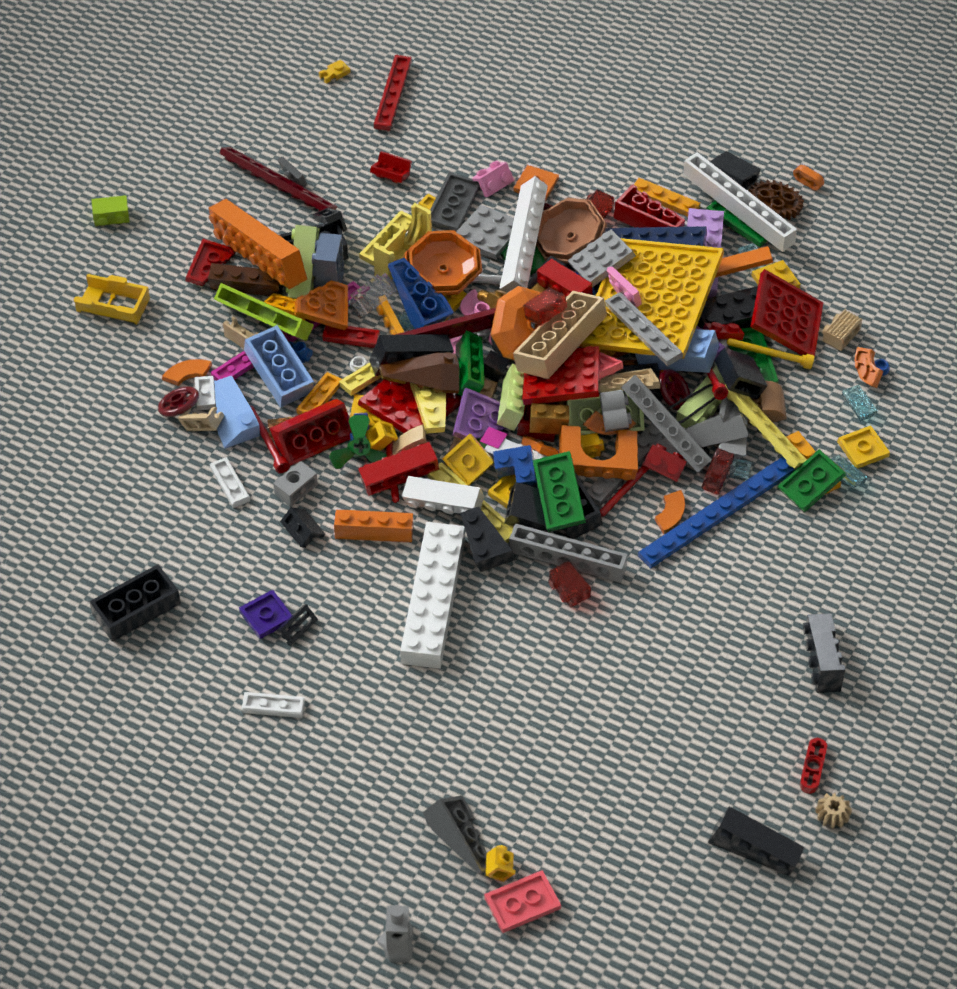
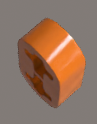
[793,165,825,191]

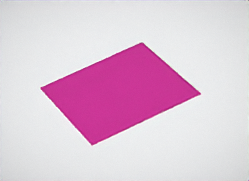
[480,427,507,448]

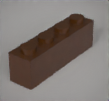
[208,263,283,296]

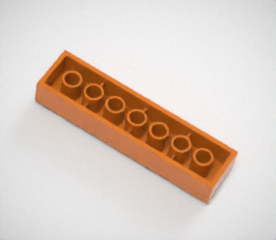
[208,199,308,289]

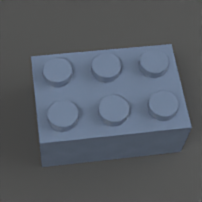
[312,233,344,288]

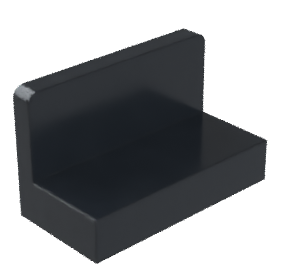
[312,208,347,232]
[280,507,325,548]

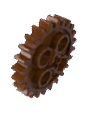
[748,180,804,220]

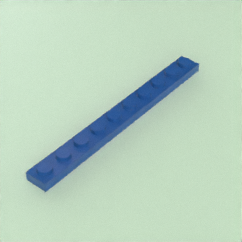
[638,456,796,569]

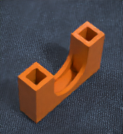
[559,425,638,480]

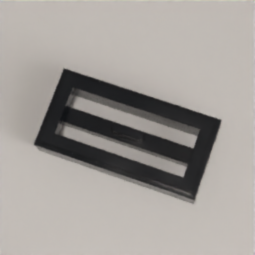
[277,604,318,645]

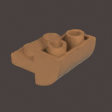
[747,381,787,424]

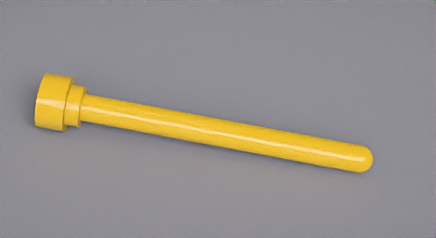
[727,339,814,370]

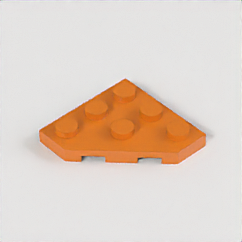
[294,280,348,330]

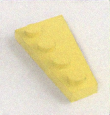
[410,383,446,434]

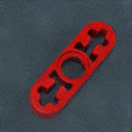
[800,738,827,794]

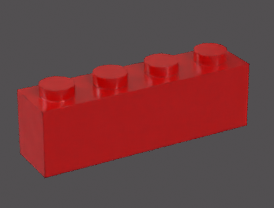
[358,442,440,496]

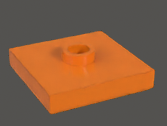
[513,165,559,201]

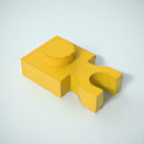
[319,59,350,84]

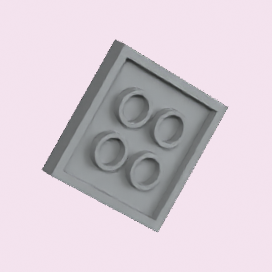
[456,205,514,259]
[568,230,636,287]

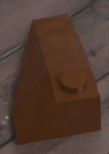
[380,352,459,394]

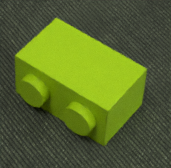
[91,195,130,226]

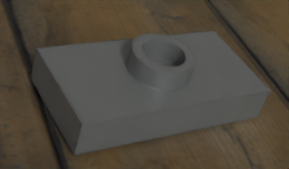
[278,156,307,187]

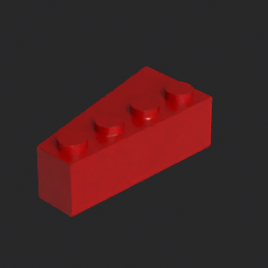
[613,184,685,228]

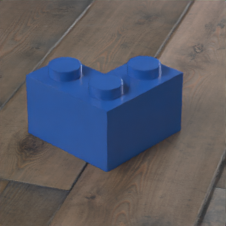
[493,445,538,488]

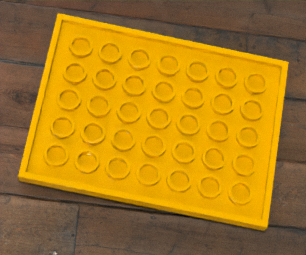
[579,238,724,359]

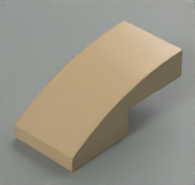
[392,425,426,455]

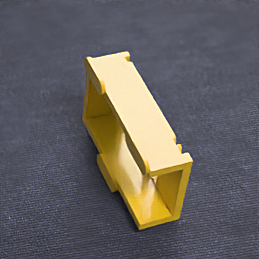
[74,274,150,325]

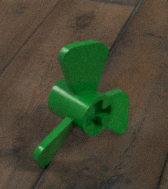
[329,415,387,469]

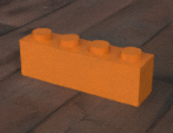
[334,509,414,542]

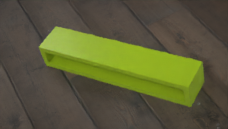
[214,283,314,341]

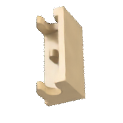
[223,316,258,349]
[178,407,224,431]

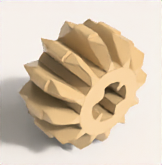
[815,792,852,829]

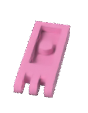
[607,267,642,307]

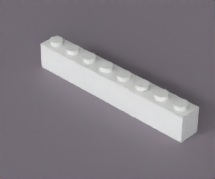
[683,152,797,252]
[499,176,548,293]

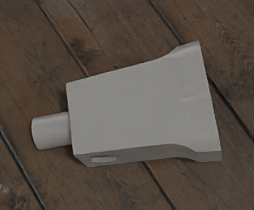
[378,905,413,963]

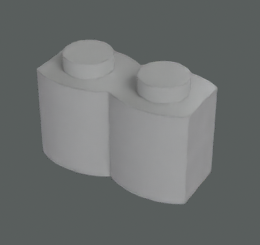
[599,390,632,432]

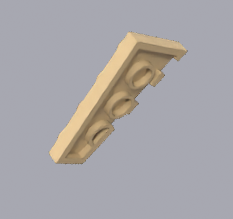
[599,368,660,392]

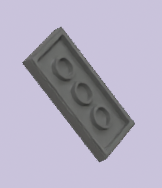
[430,172,480,232]

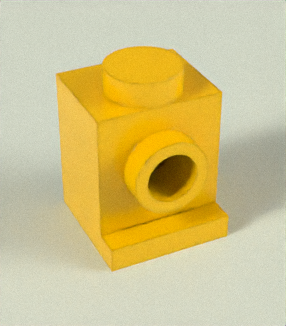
[365,420,398,451]
[581,433,604,458]
[486,845,515,882]

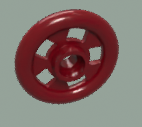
[658,369,690,411]
[158,386,199,417]

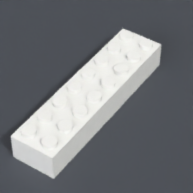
[400,522,465,669]

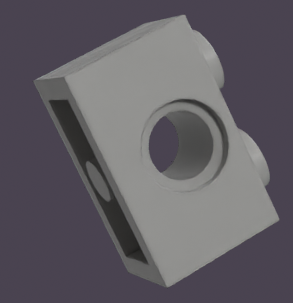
[273,461,318,507]

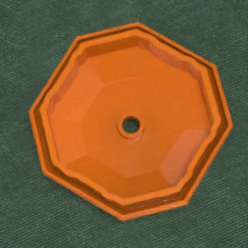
[404,230,482,295]
[491,286,558,360]

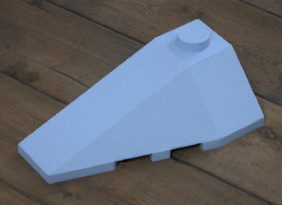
[214,375,260,449]

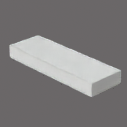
[210,457,250,508]
[241,692,305,718]

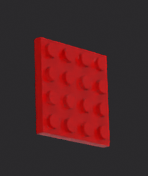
[750,269,824,357]
[523,346,600,405]
[358,380,462,433]

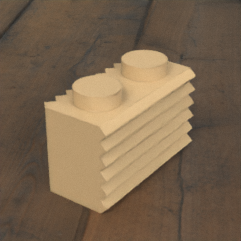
[822,309,862,351]

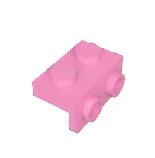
[472,161,515,197]

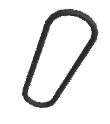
[666,384,716,424]

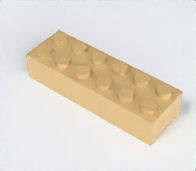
[513,291,607,379]

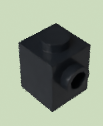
[483,350,510,382]

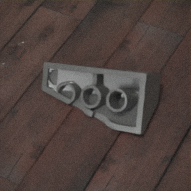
[422,795,487,874]

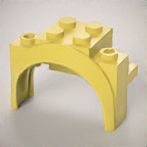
[359,203,432,283]

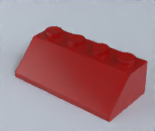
[270,399,352,466]

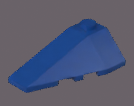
[388,258,454,329]

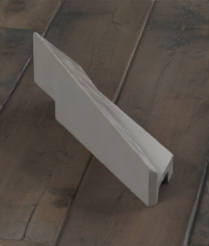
[717,397,747,462]
[653,414,749,454]

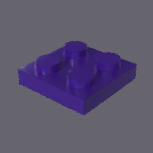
[239,590,292,639]

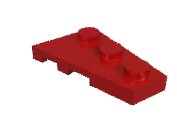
[185,239,236,286]

